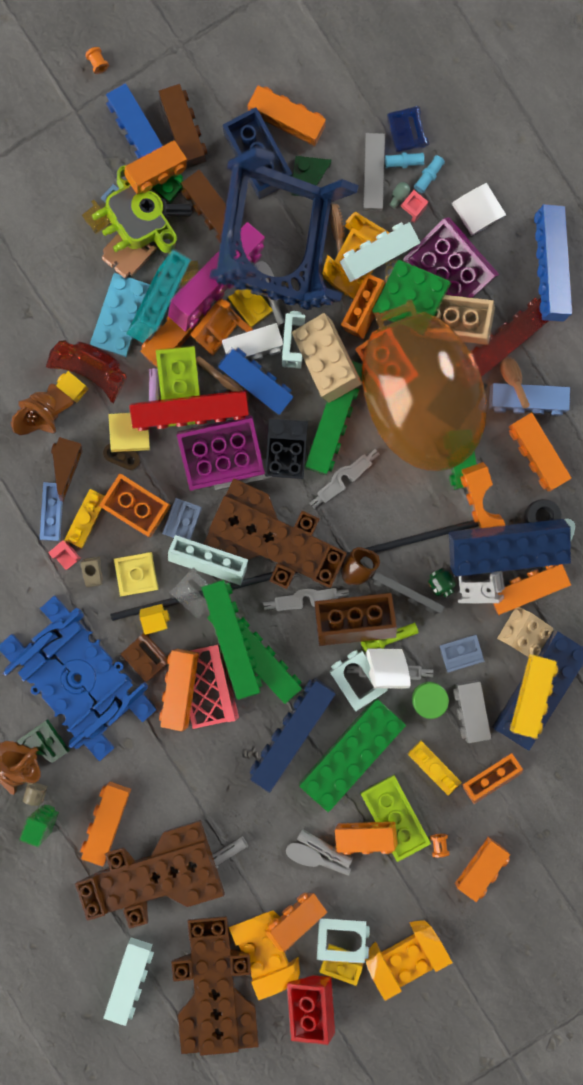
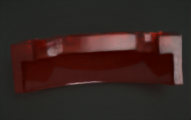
[46,340,127,404]

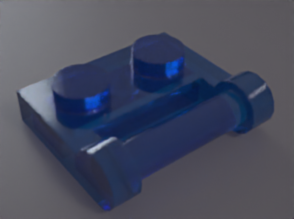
[387,106,429,153]

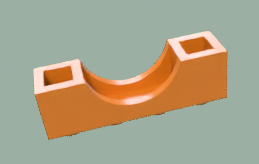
[460,462,506,528]

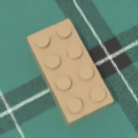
[410,295,495,345]
[291,313,362,403]

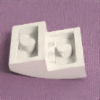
[452,183,506,236]
[365,649,410,689]

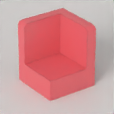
[401,190,428,223]
[48,540,81,570]

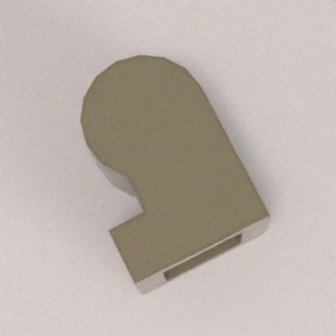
[80,556,103,587]
[23,783,48,806]

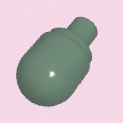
[389,182,410,209]

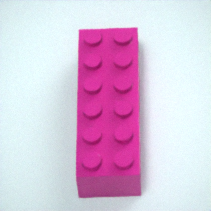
[168,222,265,332]

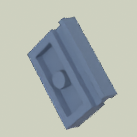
[162,498,202,540]
[439,634,484,672]

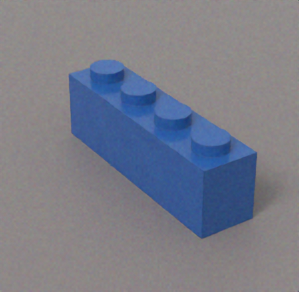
[106,83,162,159]
[218,347,293,415]

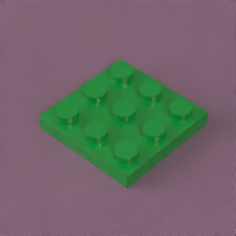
[372,259,451,336]

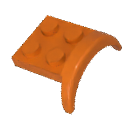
[190,298,253,356]

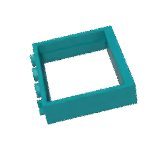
[126,250,190,343]

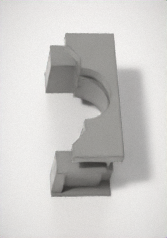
[454,571,505,603]

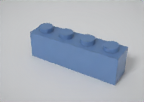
[489,383,570,416]

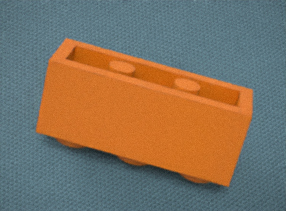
[125,140,187,195]
[341,274,386,339]
[463,753,523,804]
[335,822,397,855]
[455,837,510,902]
[264,892,327,952]

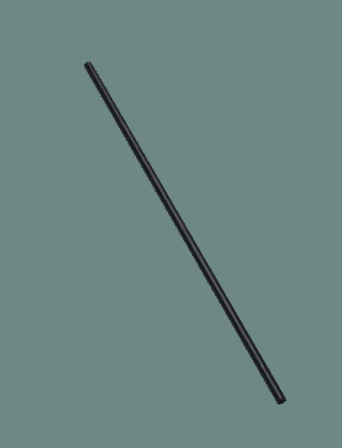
[110,520,479,621]

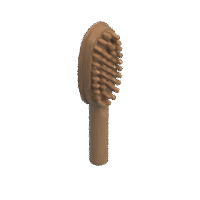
[329,204,345,252]
[196,356,251,401]
[500,357,530,408]

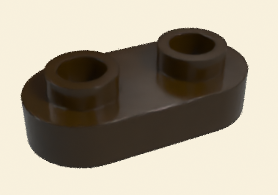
[103,444,141,471]

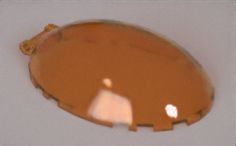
[362,299,487,471]

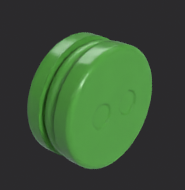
[412,682,449,719]

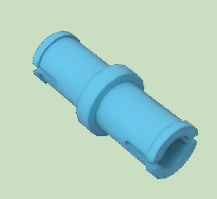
[385,152,424,168]
[414,155,445,194]

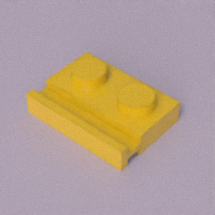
[228,289,273,328]
[319,944,363,986]

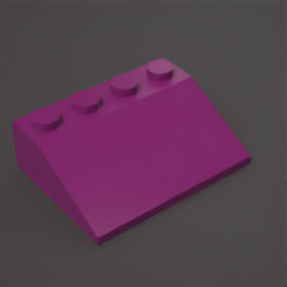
[403,218,499,298]
[177,415,265,490]

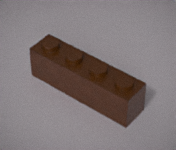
[158,84,208,169]
[181,169,243,244]

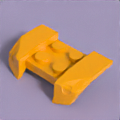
[323,212,390,299]
[229,910,300,1000]
[366,920,453,1001]

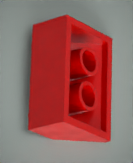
[287,975,335,1045]

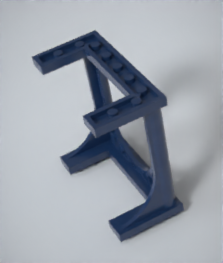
[210,147,358,310]

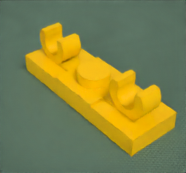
[64,489,105,548]
[407,740,462,796]

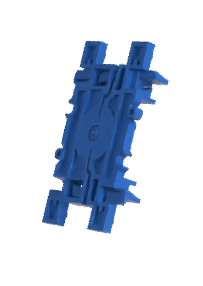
[0,595,157,761]

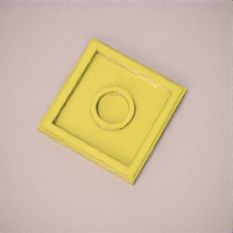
[108,413,150,452]
[114,552,159,597]

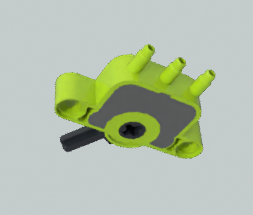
[92,166,192,253]

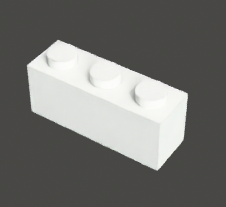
[222,323,283,361]

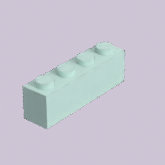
[339,222,420,282]
[168,535,248,585]
[103,937,154,1026]

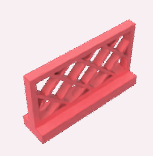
[190,644,239,729]

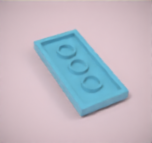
[90,273,150,358]

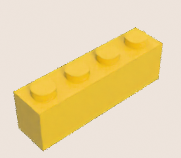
[510,654,558,739]

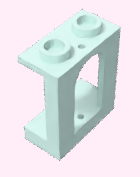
[282,311,305,369]
[330,650,388,712]
[317,918,370,963]

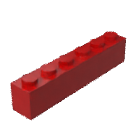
[129,390,249,431]

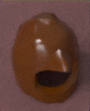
[340,547,380,585]

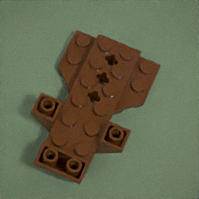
[203,478,347,589]
[75,820,225,929]
[171,916,259,1056]

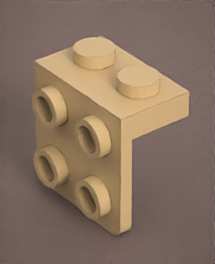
[497,607,553,658]

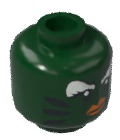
[428,568,457,598]

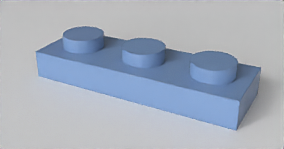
[39,482,63,541]

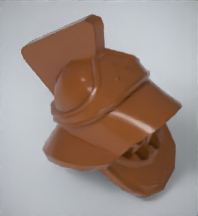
[11,384,73,435]
[0,741,41,795]

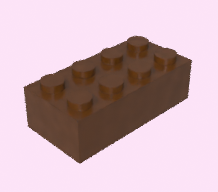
[314,593,397,646]

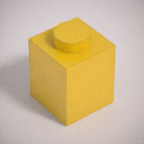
[56,371,89,403]
[140,604,170,635]

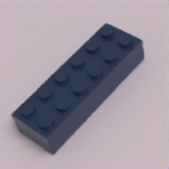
[449,519,571,576]
[492,630,583,751]
[249,678,335,793]

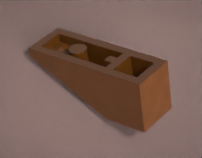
[51,437,83,502]

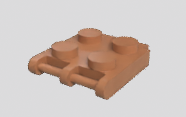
[101,234,157,278]

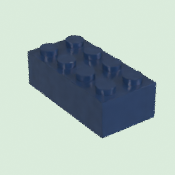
[222,107,293,200]

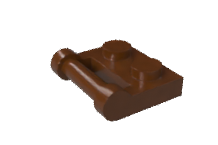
[121,633,168,682]

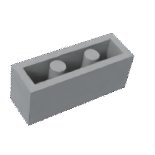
[453,680,491,743]

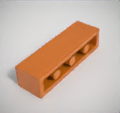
[247,85,326,146]
[140,314,205,368]
[509,413,572,491]
[493,564,571,615]
[159,649,199,731]
[80,782,131,867]

